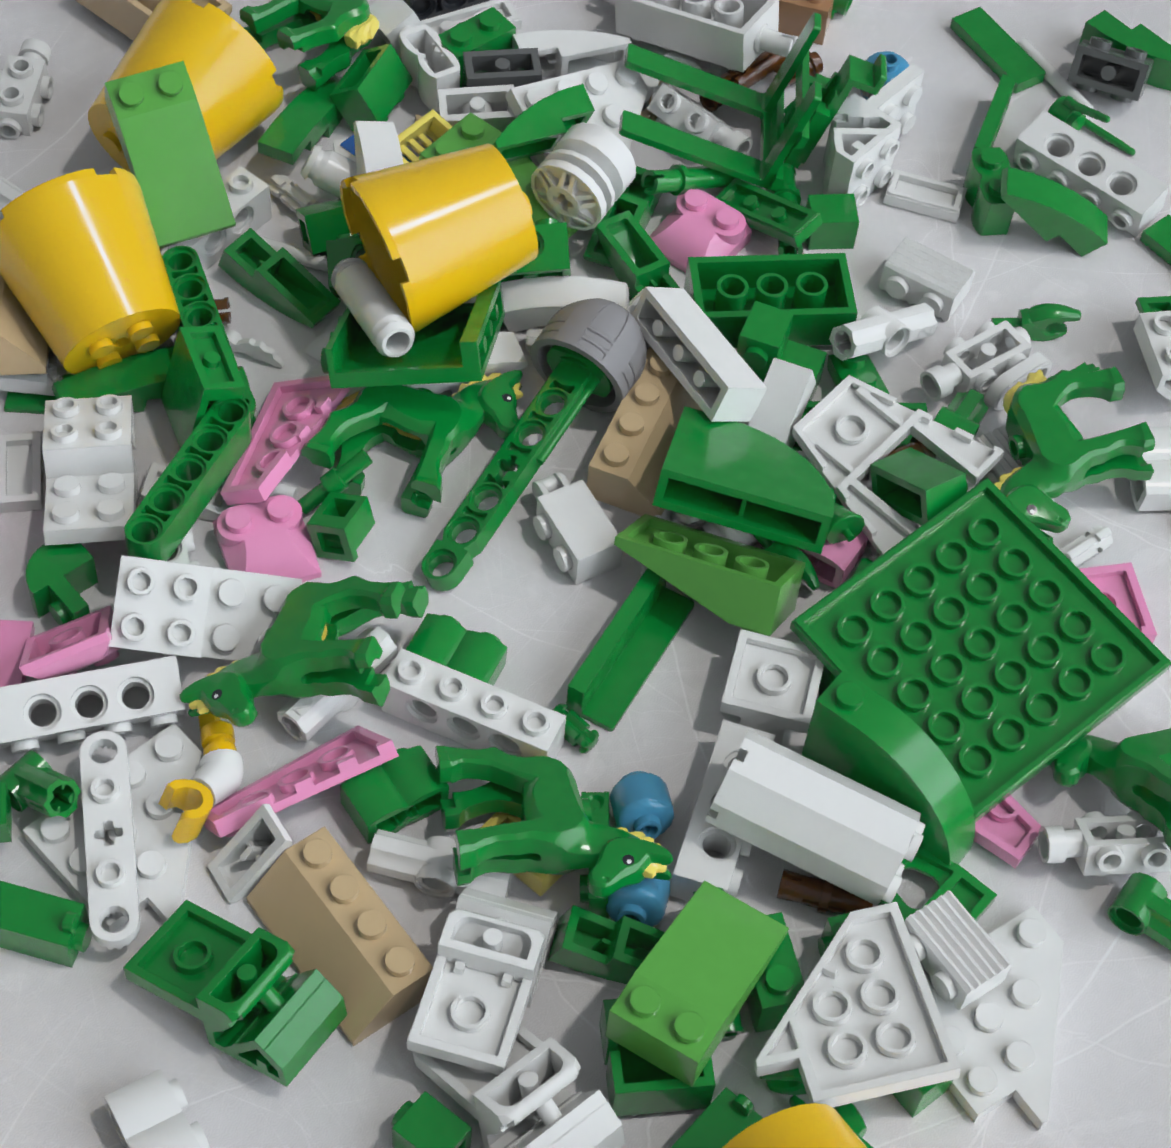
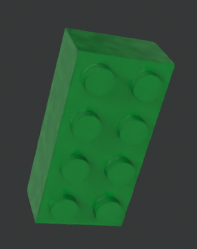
[684,253,858,348]

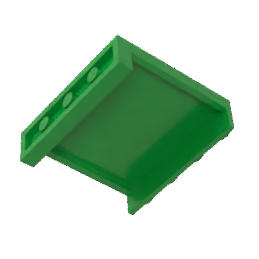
[321,281,505,389]

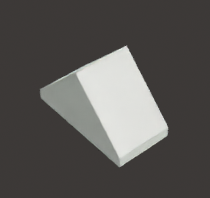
[208,804,293,903]

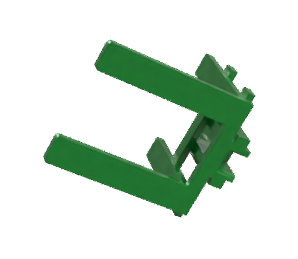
[619,12,887,191]

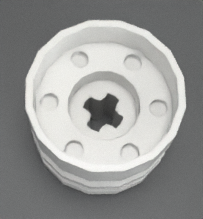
[531,122,636,231]

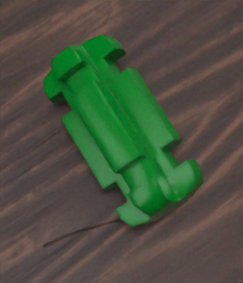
[552,703,599,754]

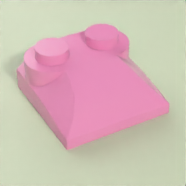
[650,189,752,273]
[213,495,322,582]
[19,605,120,680]

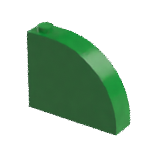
[652,406,834,554]
[802,670,975,867]

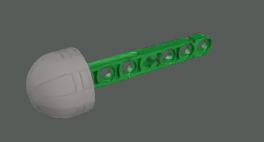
[421,298,647,591]

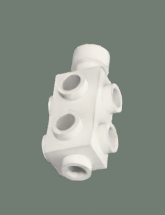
[0,38,54,139]
[647,82,753,155]
[920,320,1032,401]
[1038,811,1171,876]

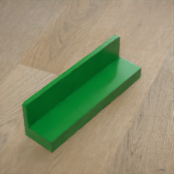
[566,568,694,732]

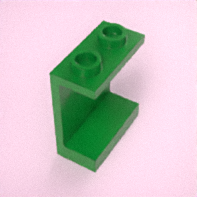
[161,325,245,448]

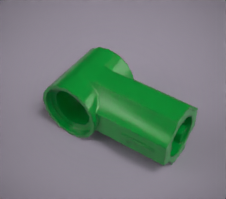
[934,389,989,438]
[0,750,81,818]
[1107,872,1171,950]

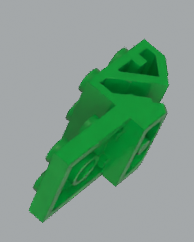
[123,900,347,1087]

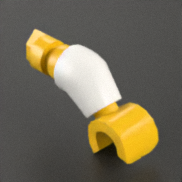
[158,713,244,843]

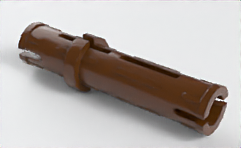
[699,51,786,112]

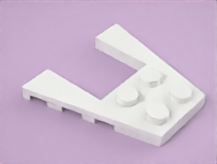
[792,375,1004,556]

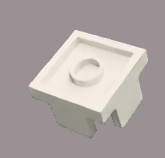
[720,629,824,745]

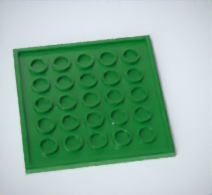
[790,478,1171,823]

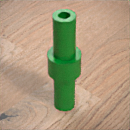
[298,450,373,515]

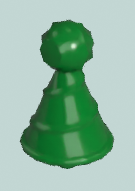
[826,488,865,544]

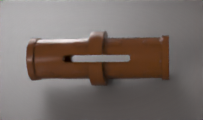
[776,869,873,915]

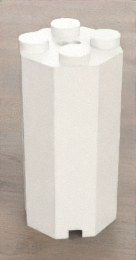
[705,730,926,906]

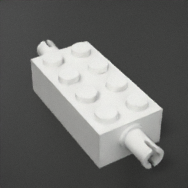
[599,0,798,72]

